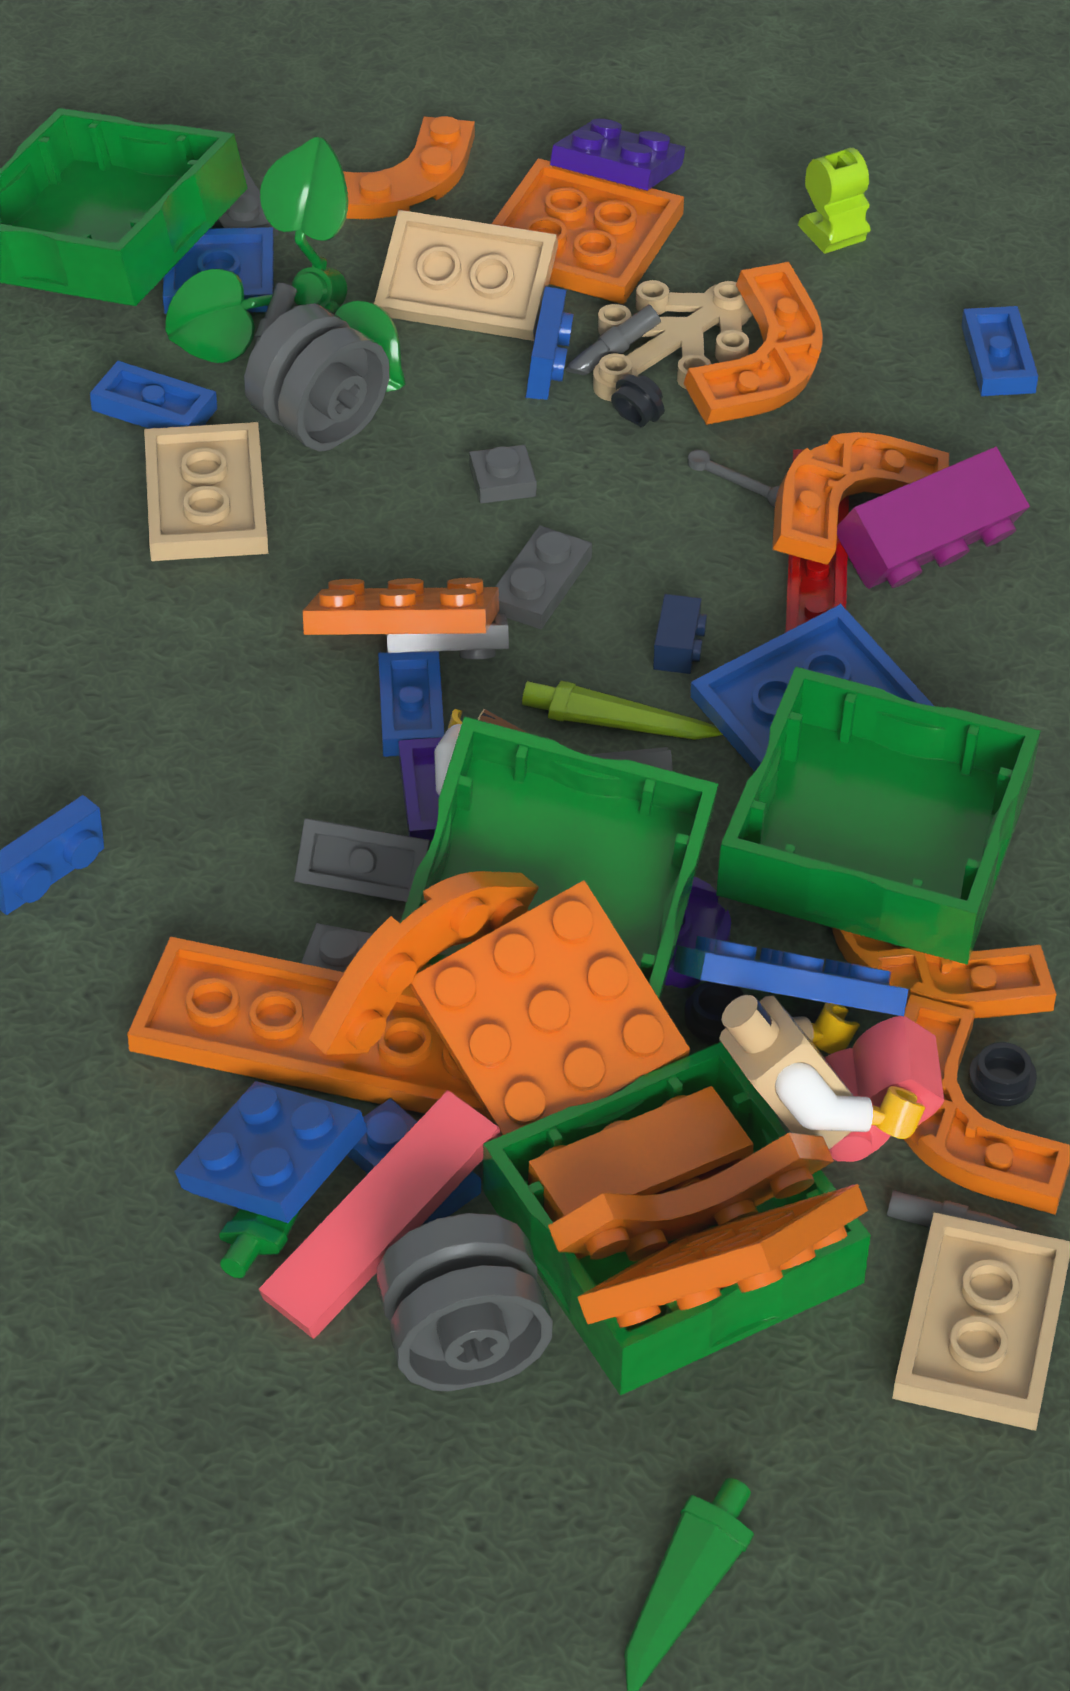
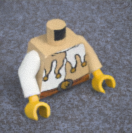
[719,995,925,1149]

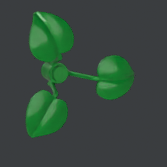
[165,137,405,392]

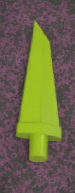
[522,681,723,740]

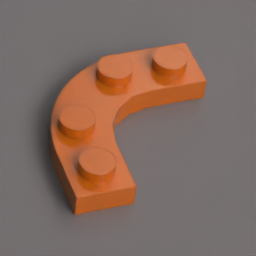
[343,116,475,219]
[683,262,823,425]
[772,432,949,565]
[308,871,539,1055]
[832,927,1056,1019]
[904,994,1070,1215]
[548,1133,834,1261]

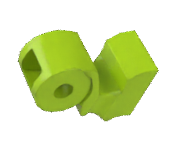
[798,148,871,254]

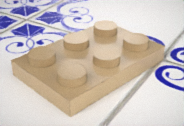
[374,210,558,341]
[144,422,268,561]
[892,1212,1070,1431]

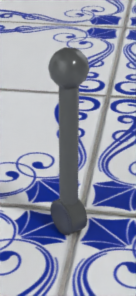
[688,450,780,508]

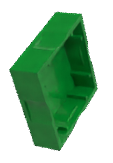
[0,108,248,306]
[716,667,1041,965]
[400,716,718,1001]
[483,1042,871,1396]

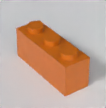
[528,1086,754,1259]

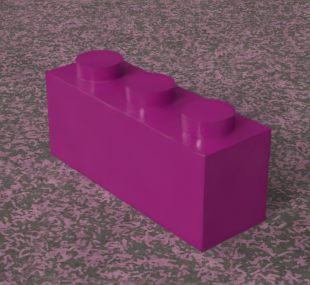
[837,446,1030,589]

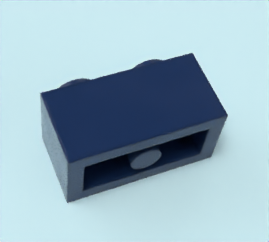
[653,594,707,674]

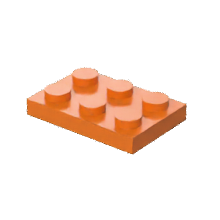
[303,578,499,635]

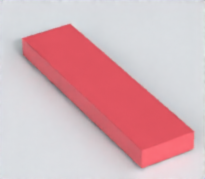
[259,1090,501,1339]

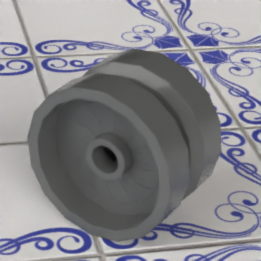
[244,303,390,452]
[377,1213,553,1391]

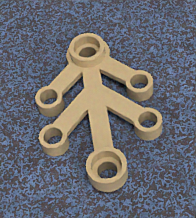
[593,280,753,401]

